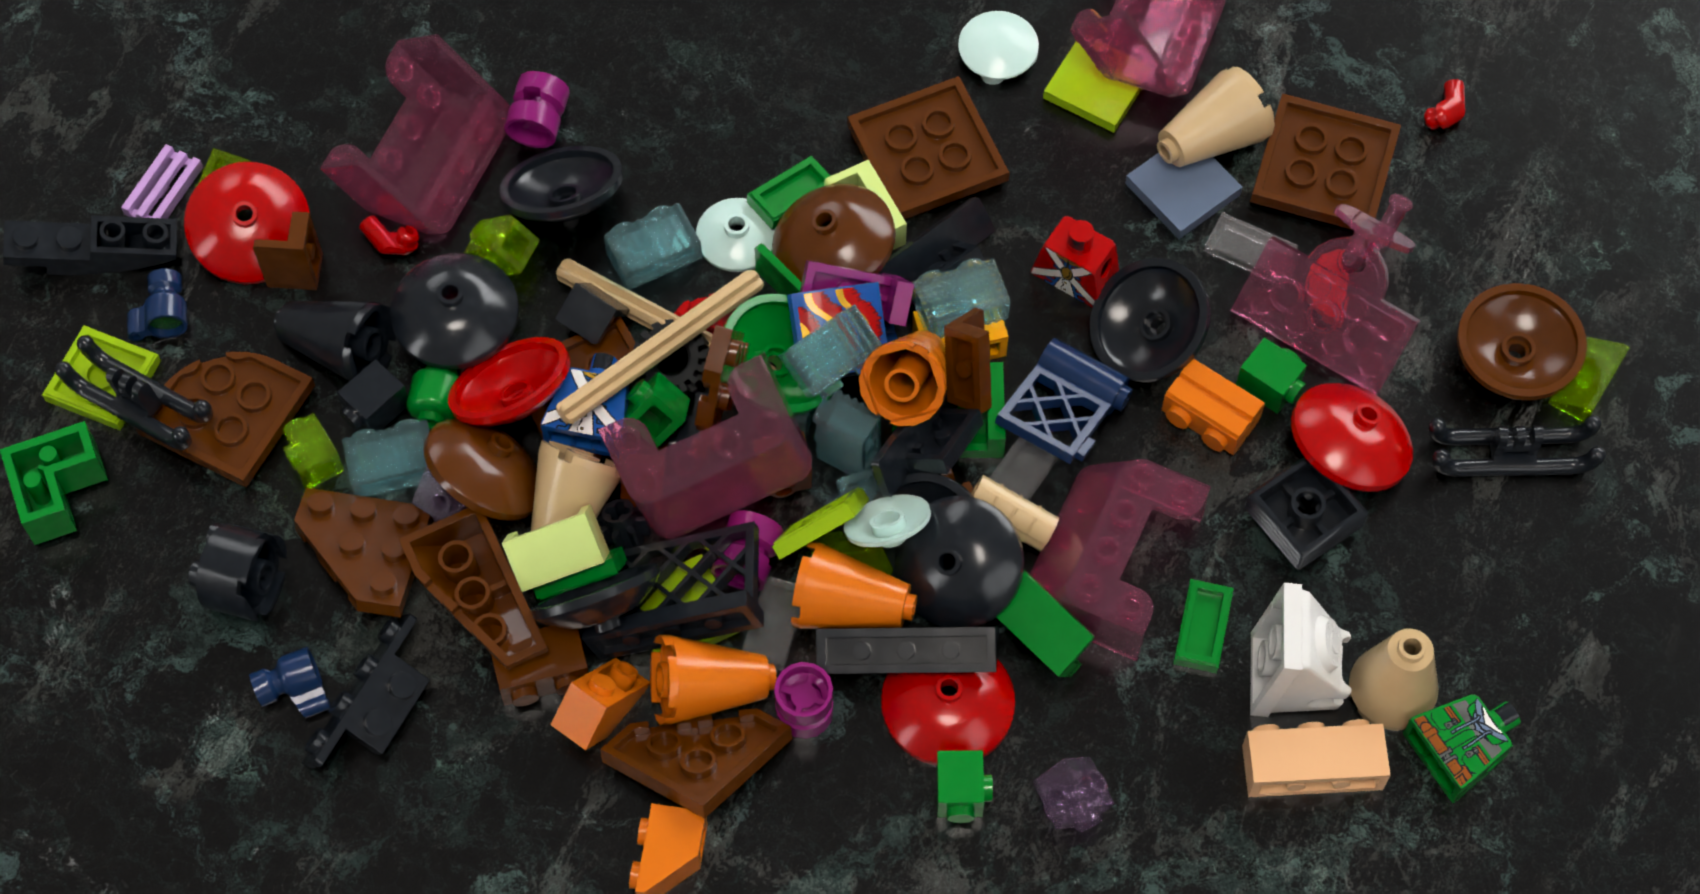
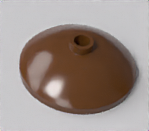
[772,183,896,282]
[1457,283,1587,400]
[423,419,537,521]

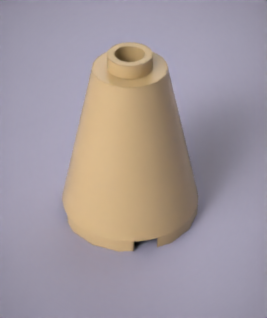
[1157,66,1275,167]
[531,440,625,531]
[1348,629,1438,731]

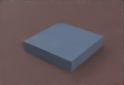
[1125,153,1242,239]

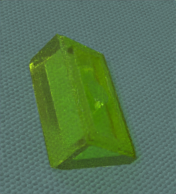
[1548,337,1630,422]

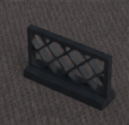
[581,521,764,660]

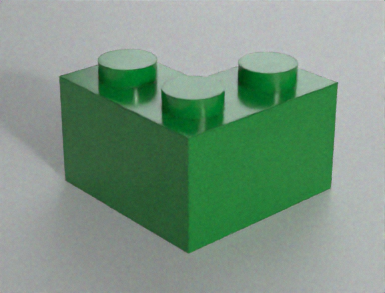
[0,421,108,545]

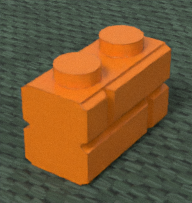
[1162,359,1265,455]

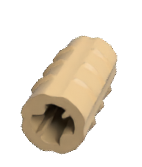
[971,475,1059,552]

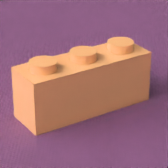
[1242,719,1390,797]

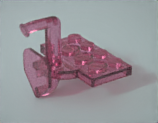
[1230,194,1421,395]

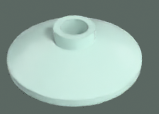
[696,198,776,272]
[844,494,931,548]

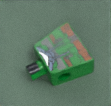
[1403,694,1521,804]

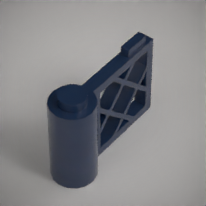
[995,338,1133,464]

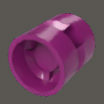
[504,71,570,148]
[711,510,784,591]
[774,662,834,739]

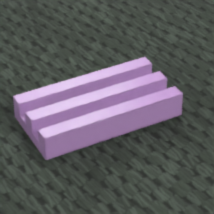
[121,144,203,219]

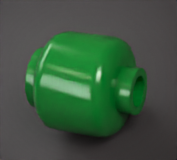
[406,365,459,430]

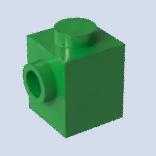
[1236,337,1307,414]
[624,371,690,449]
[936,750,993,823]

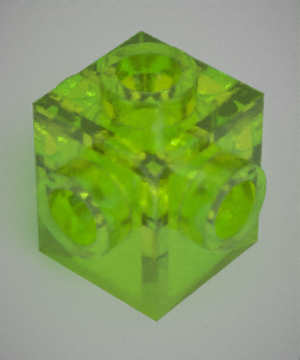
[464,215,540,275]

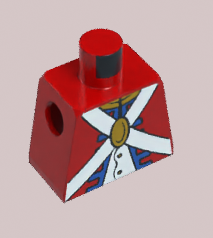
[1031,216,1119,308]

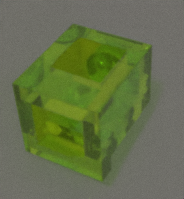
[282,413,344,489]

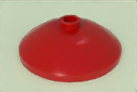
[184,162,311,284]
[448,337,571,426]
[1291,383,1413,492]
[881,659,1015,765]

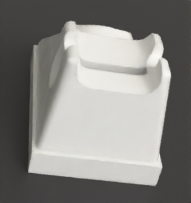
[1250,583,1352,717]

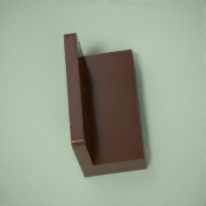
[253,211,323,290]
[944,307,992,414]

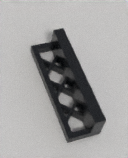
[816,627,999,674]

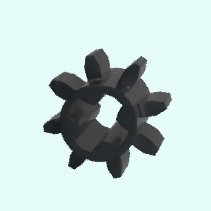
[596,499,651,550]

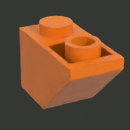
[551,658,650,750]
[629,803,708,894]

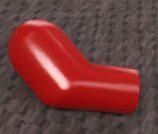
[1424,79,1465,130]
[359,215,419,255]

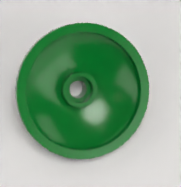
[724,294,842,416]

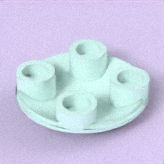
[958,11,1039,85]

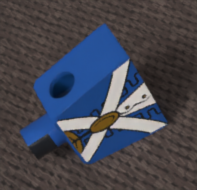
[540,353,629,459]

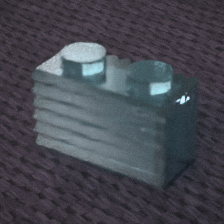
[604,203,702,290]
[912,258,1010,338]
[778,304,882,400]
[813,390,881,481]
[342,419,437,497]

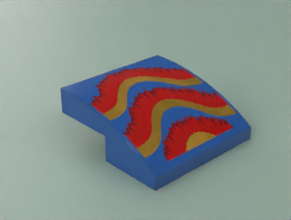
[787,282,887,380]

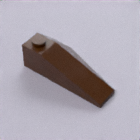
[399,508,549,670]

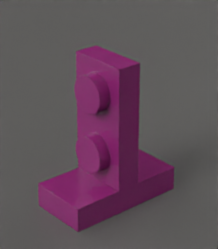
[800,260,914,326]

